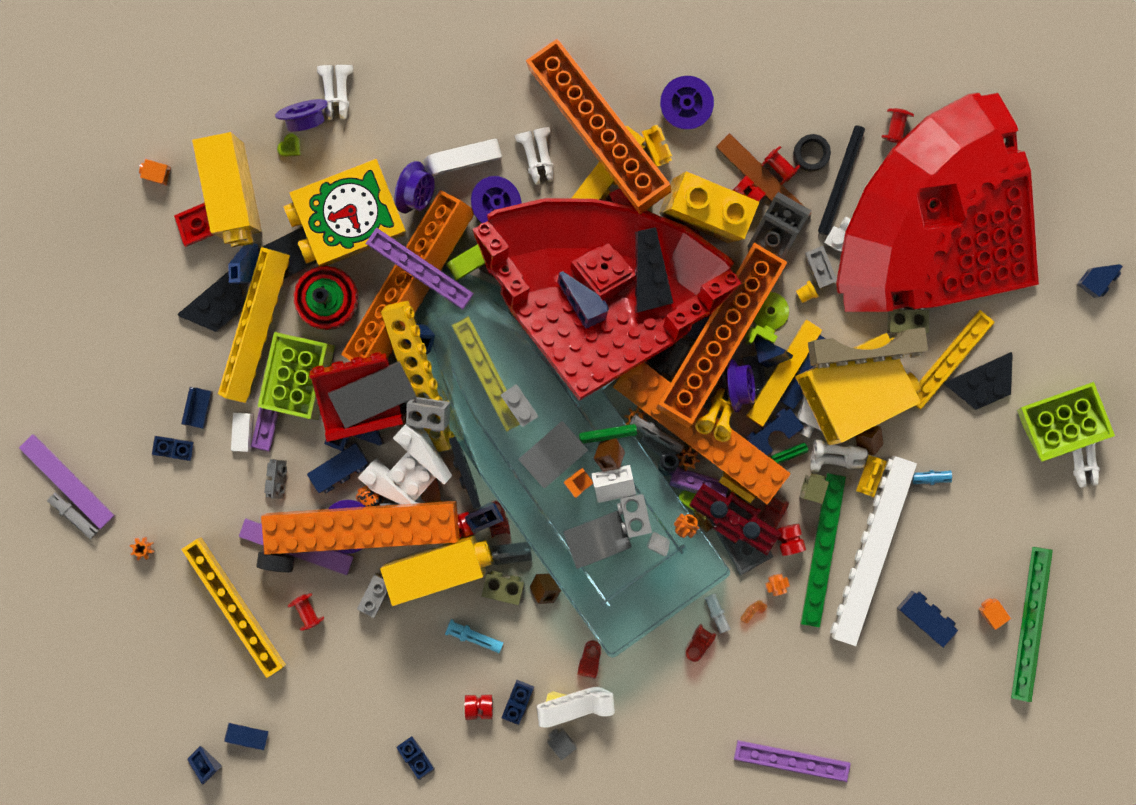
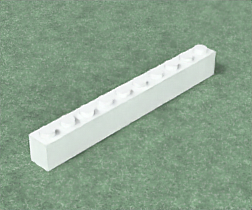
[830,456,917,646]

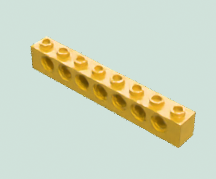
[381,301,455,452]

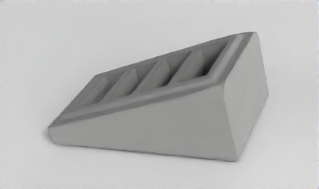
[646,532,670,556]

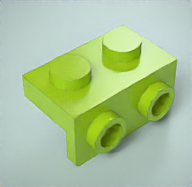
[744,325,778,345]

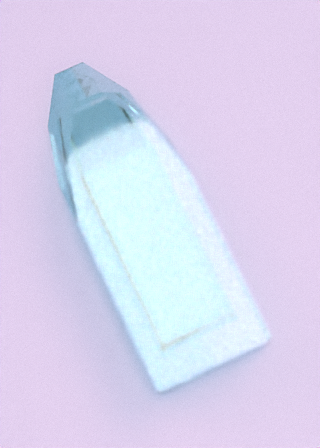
[416,264,730,658]

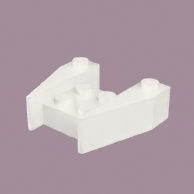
[358,424,452,504]

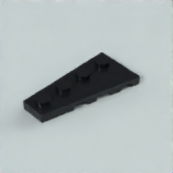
[635,227,673,313]

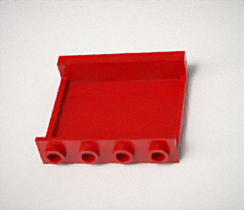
[309,352,403,442]

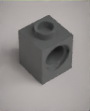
[547,728,577,761]

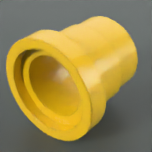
[796,280,819,303]

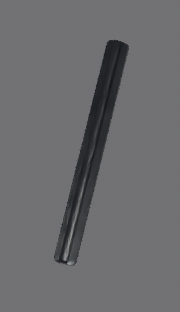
[818,125,865,235]

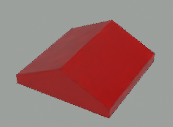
[174,203,214,247]

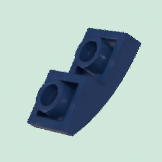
[152,436,194,461]
[501,680,534,725]
[224,723,269,750]
[396,736,435,780]

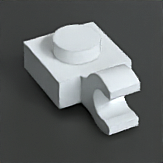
[824,217,851,252]

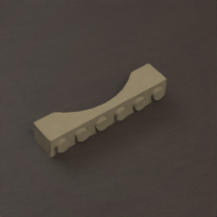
[808,328,928,369]

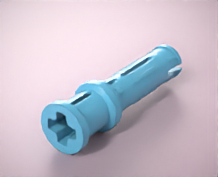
[445,619,503,654]

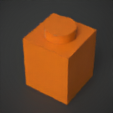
[139,159,171,186]
[979,598,1011,630]

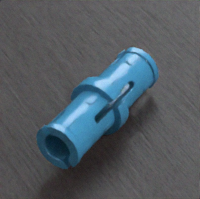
[912,470,952,485]

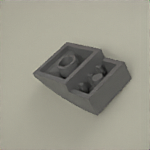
[748,192,812,260]
[518,421,588,489]
[563,510,632,569]

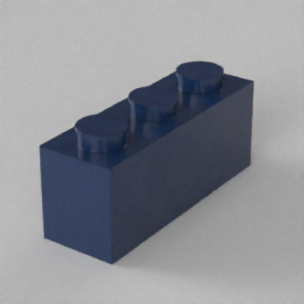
[307,443,369,494]
[897,591,958,648]

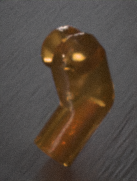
[694,510,713,533]
[740,600,767,624]

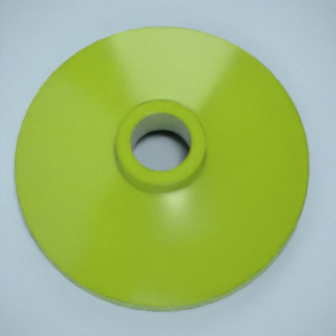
[753,292,789,330]

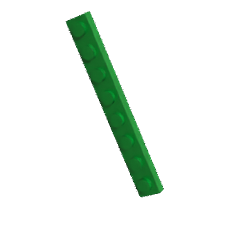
[800,473,846,627]
[1011,547,1053,702]

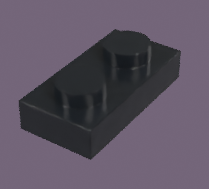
[742,355,766,394]

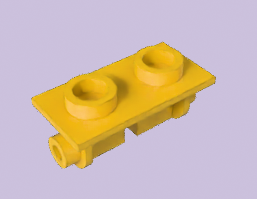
[641,125,672,167]
[856,455,887,497]

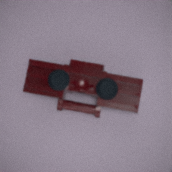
[689,483,781,556]

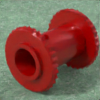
[881,108,914,143]
[761,146,800,185]
[288,593,324,631]

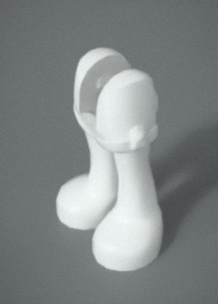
[317,65,353,120]
[514,127,554,185]
[810,439,868,473]
[1072,443,1100,488]

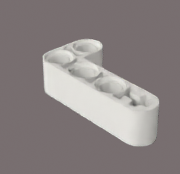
[423,139,502,178]
[537,687,615,727]

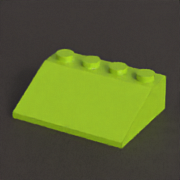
[257,332,335,420]
[1017,382,1115,462]

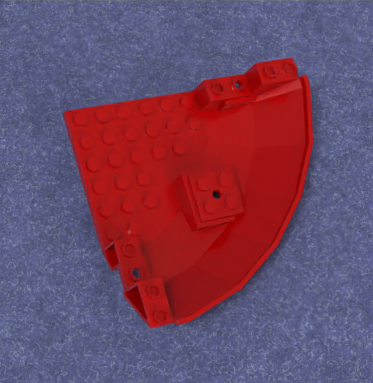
[836,92,1039,312]
[472,198,742,401]

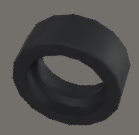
[793,134,831,172]
[256,552,295,573]

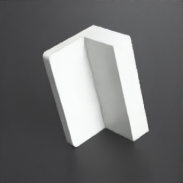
[231,413,253,452]
[592,465,636,503]

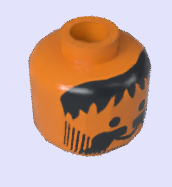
[356,486,384,507]

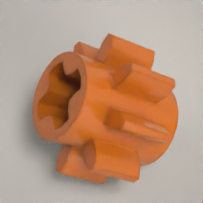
[624,407,647,425]
[676,446,700,471]
[673,514,699,538]
[130,537,154,561]
[765,573,790,596]

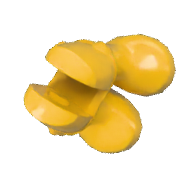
[695,388,734,442]

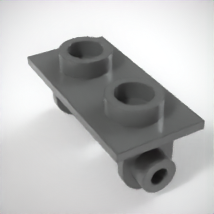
[664,339,693,378]
[264,459,287,499]
[492,541,532,565]

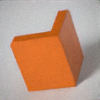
[563,468,593,498]

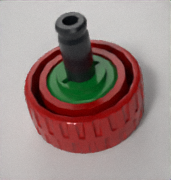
[293,266,359,330]

